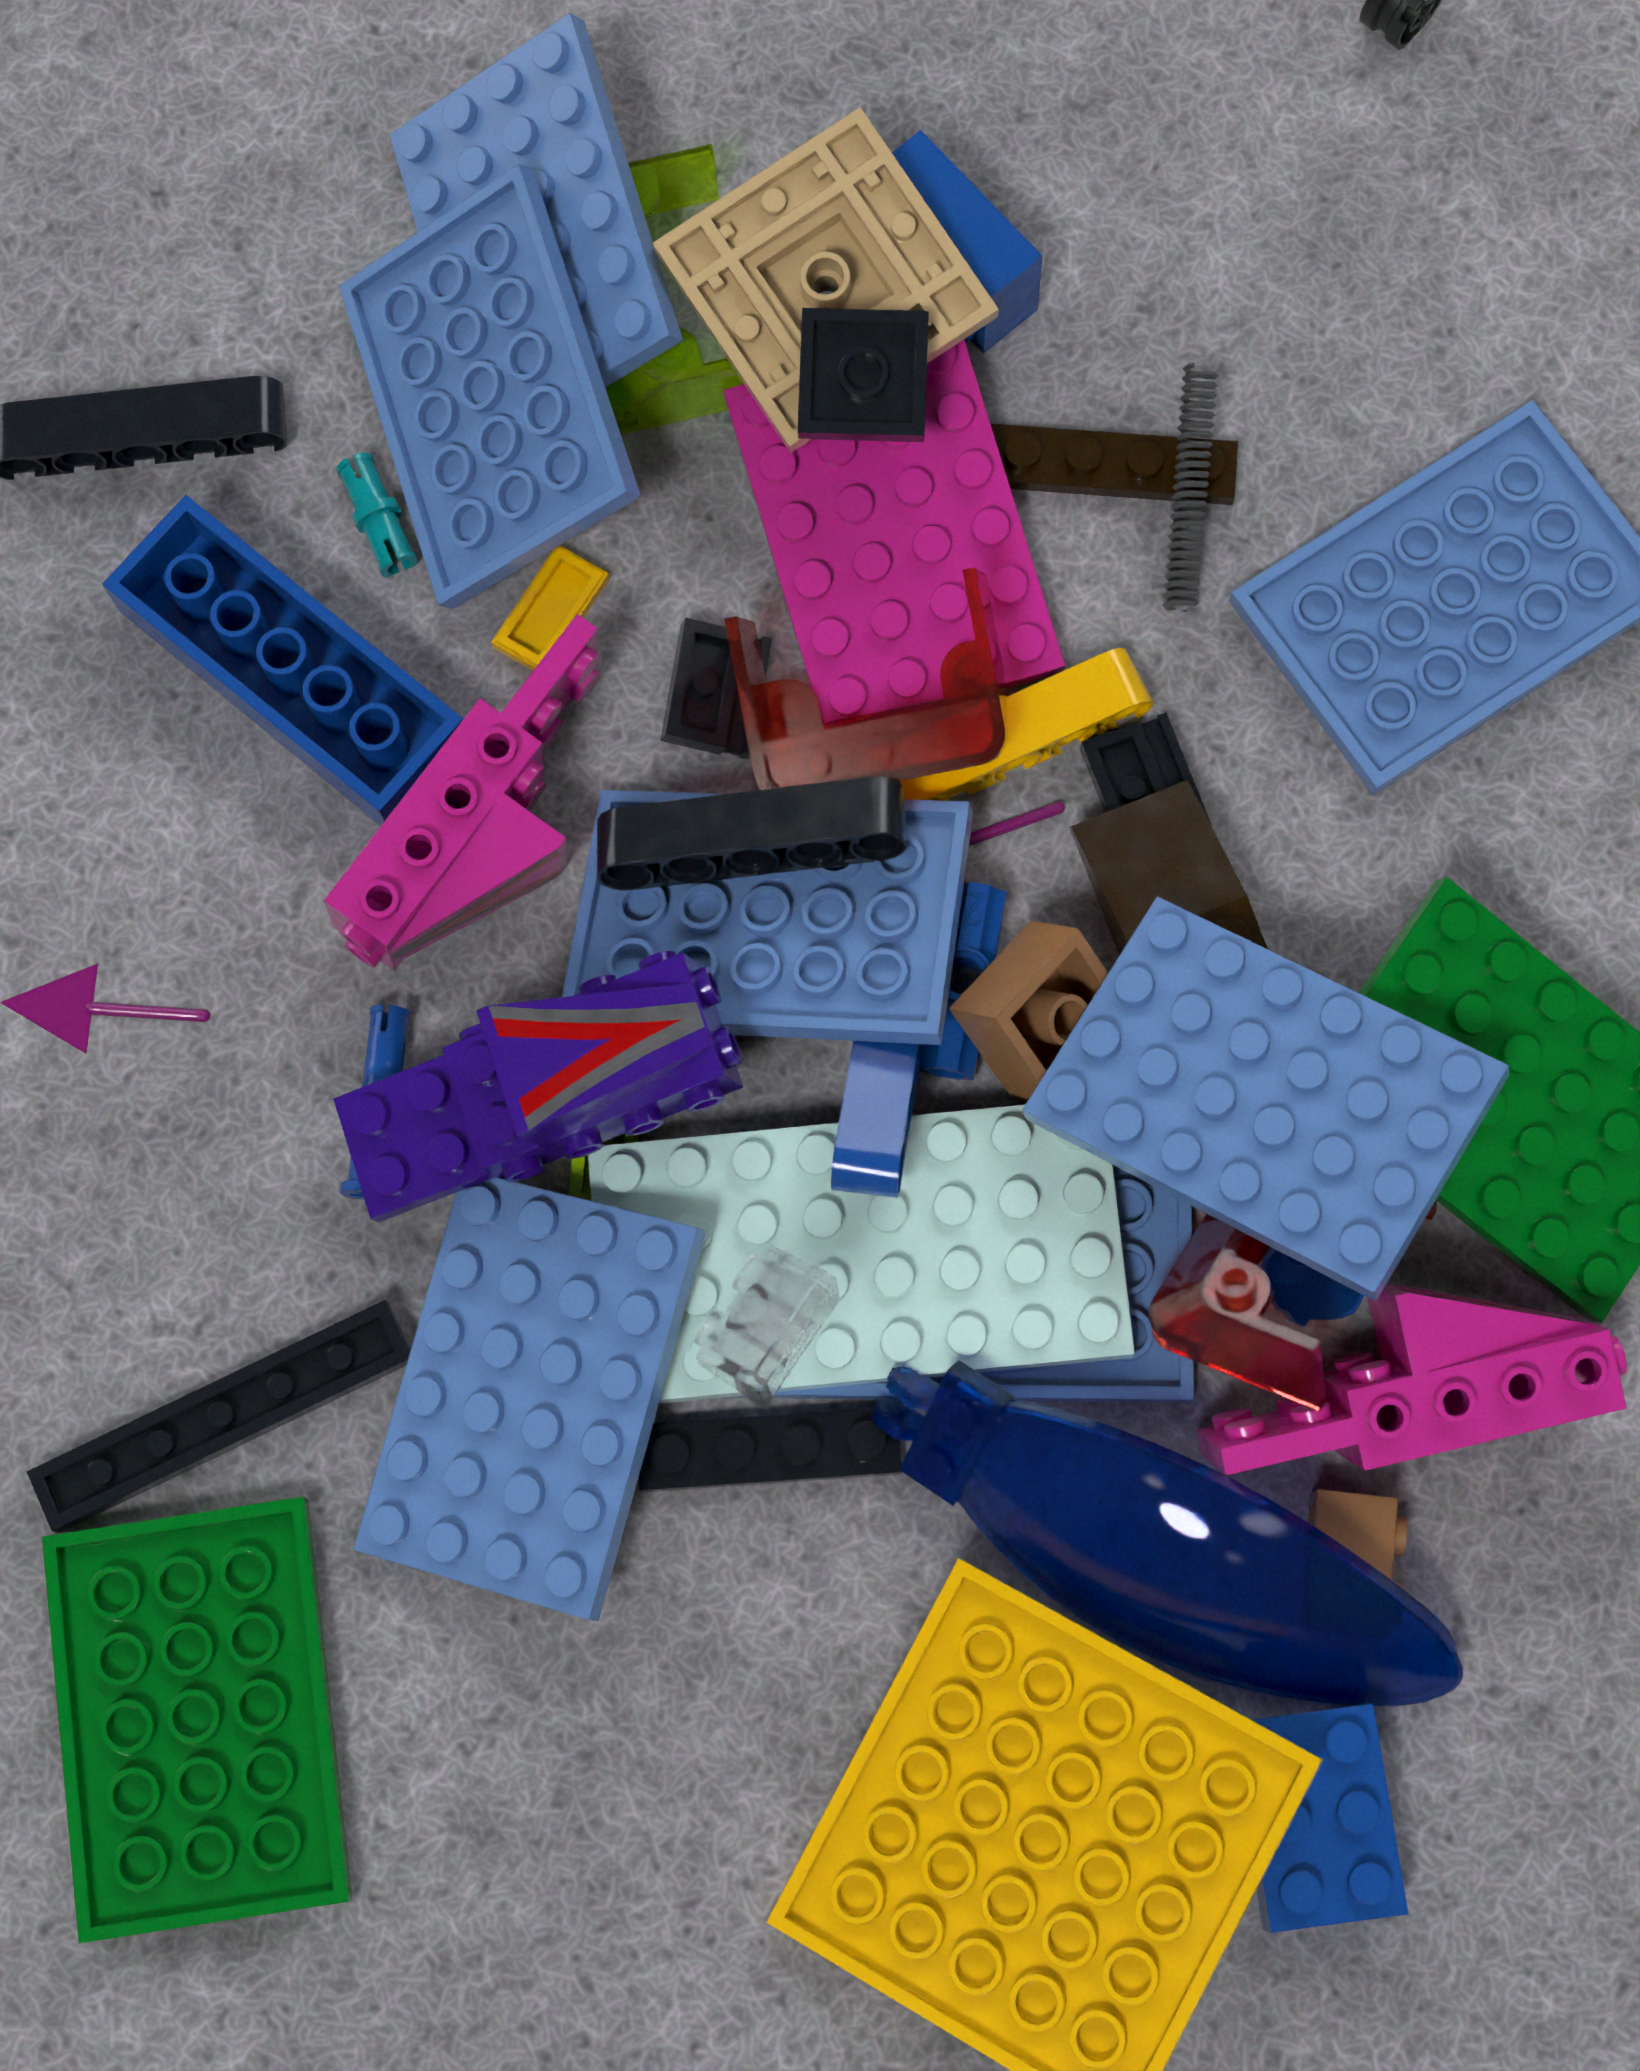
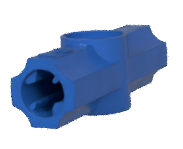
[919,881,1007,1080]

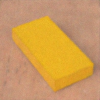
[491,545,610,671]

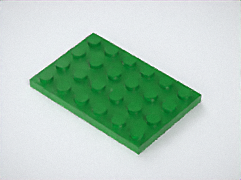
[1358,877,1640,1323]
[42,1496,353,1943]

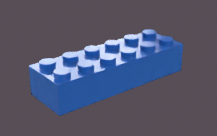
[102,495,463,826]

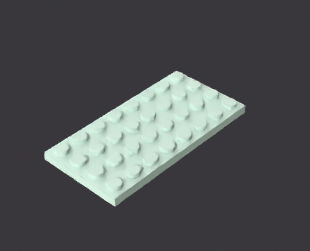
[588,1104,1135,1404]

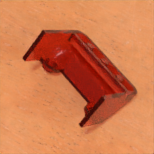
[724,567,1008,790]
[1149,1199,1437,1412]

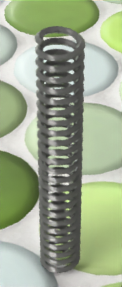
[1162,362,1219,613]

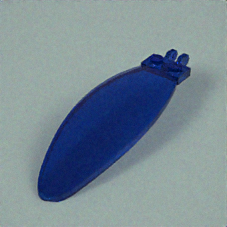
[871,1360,1463,1706]

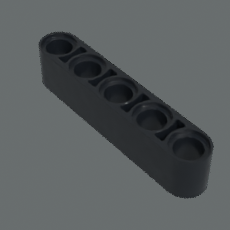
[0,376,287,480]
[597,776,907,891]

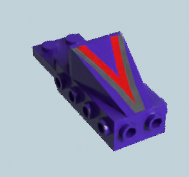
[333,951,743,1222]

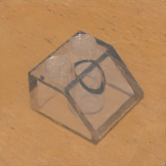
[694,1245,840,1409]

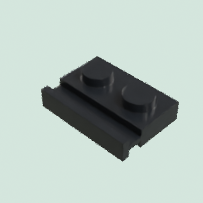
[660,618,772,759]
[1080,712,1212,825]

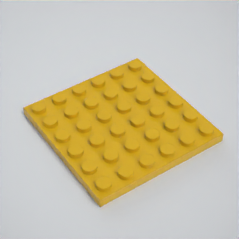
[766,1558,1324,2071]

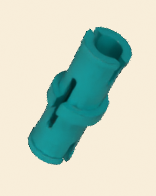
[336,452,418,577]

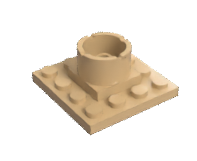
[652,107,999,453]

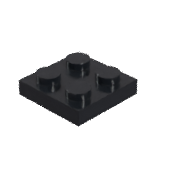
[797,308,929,442]

